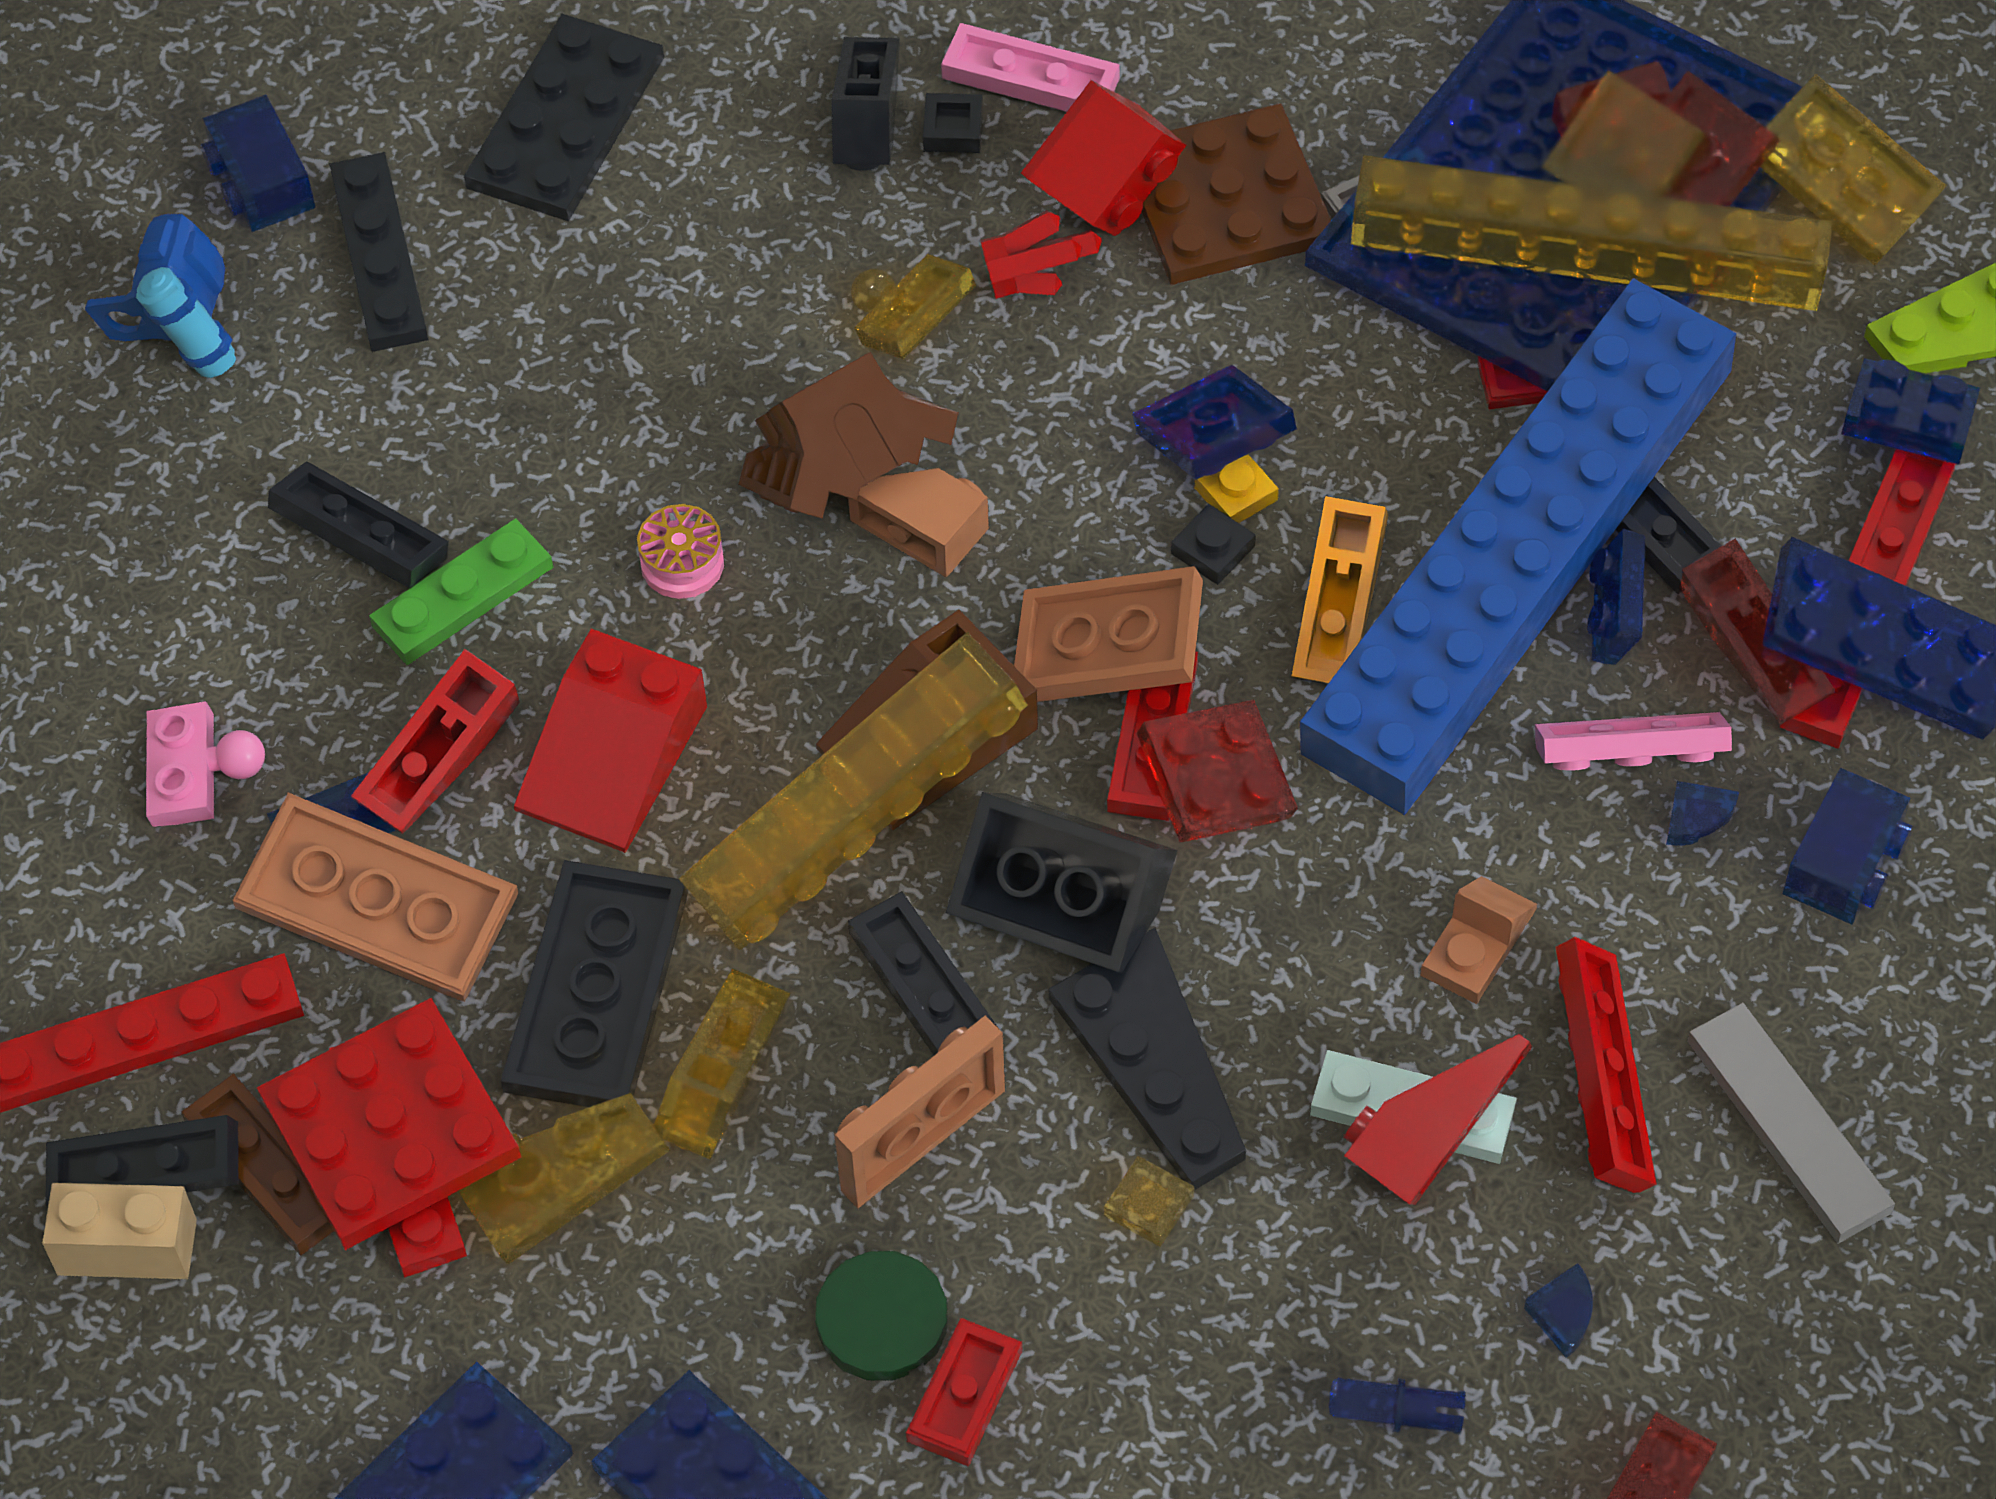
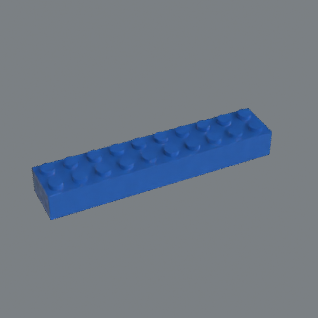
[1300,278,1736,815]

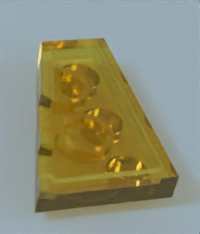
[458,1093,670,1265]

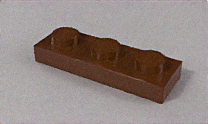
[181,1073,334,1256]

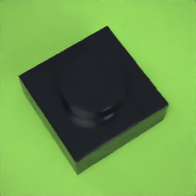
[923,93,983,153]
[1171,503,1256,585]

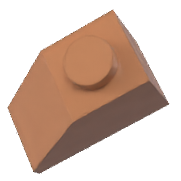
[848,468,989,578]

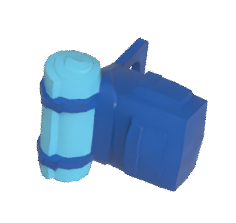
[85,214,236,378]

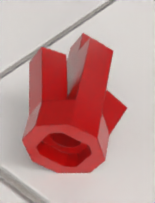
[980,210,1102,299]

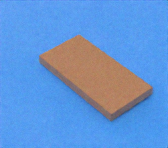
[233,793,518,1002]

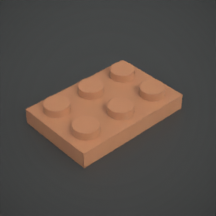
[1014,566,1203,702]
[834,1016,1005,1208]

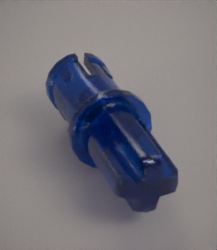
[1328,1377,1466,1435]

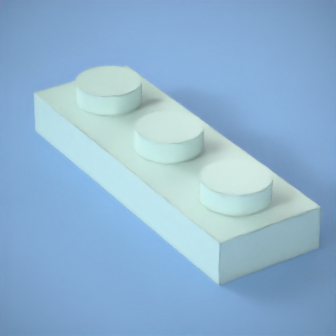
[1310,1050,1517,1164]

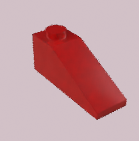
[351,649,520,834]

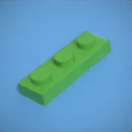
[369,518,553,665]

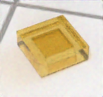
[1104,1156,1194,1247]

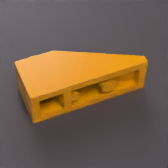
[1291,496,1388,683]

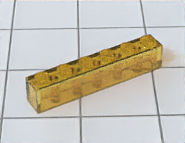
[678,632,1028,950]

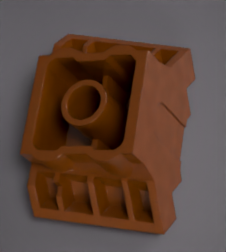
[738,352,959,519]

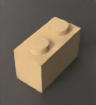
[42,1183,197,1279]

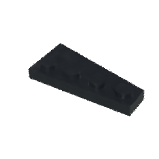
[1049,927,1246,1192]

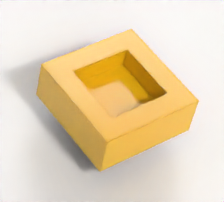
[1195,449,1279,523]

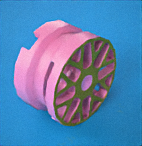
[637,504,724,599]

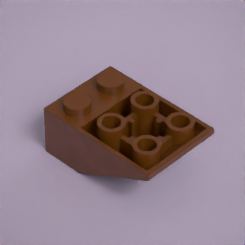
[816,609,1038,831]

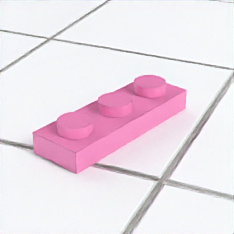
[941,23,1120,111]
[1535,712,1732,770]

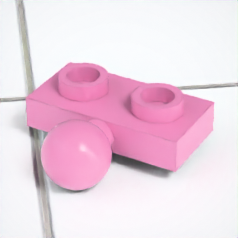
[146,701,265,827]

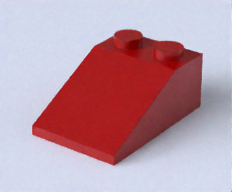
[514,629,707,853]
[1343,1034,1532,1205]

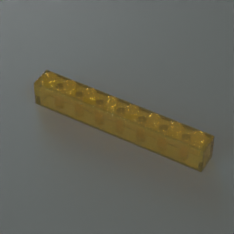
[1351,155,1833,311]

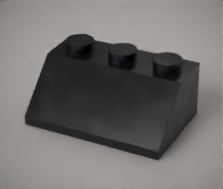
[946,792,1178,972]

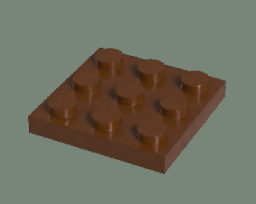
[1142,103,1336,285]

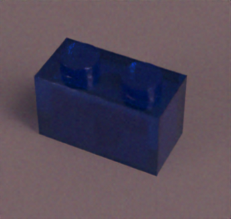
[200,94,316,232]
[1782,768,1913,925]

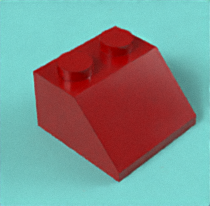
[1021,80,1187,236]

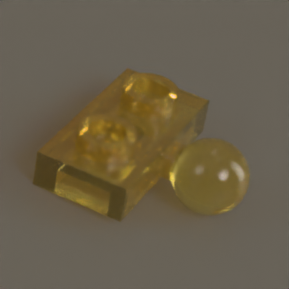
[851,254,976,360]

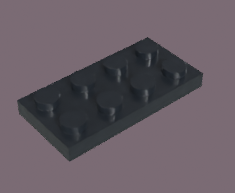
[464,14,664,222]
[501,860,688,1114]

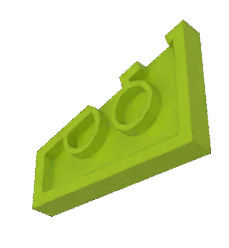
[1864,263,1996,378]

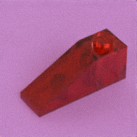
[1681,538,1835,724]

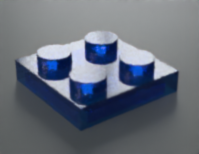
[1841,358,1981,465]
[1132,364,1297,480]

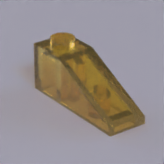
[651,968,791,1160]

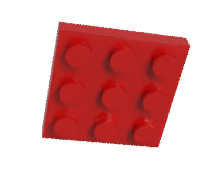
[256,998,522,1250]

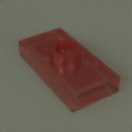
[1607,1412,1717,1499]

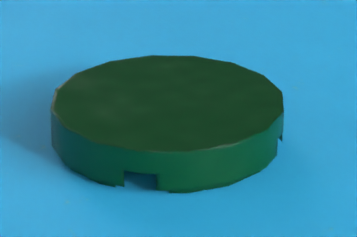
[815,1251,948,1381]

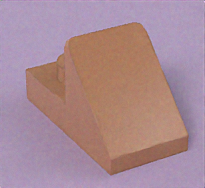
[1420,876,1537,1004]

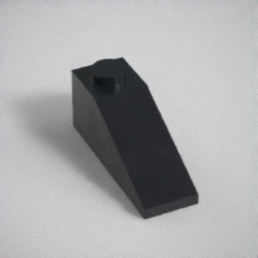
[831,37,900,171]

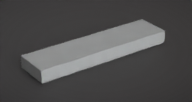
[1687,1003,1895,1244]

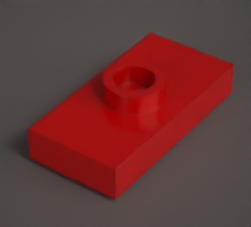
[906,1318,1022,1467]

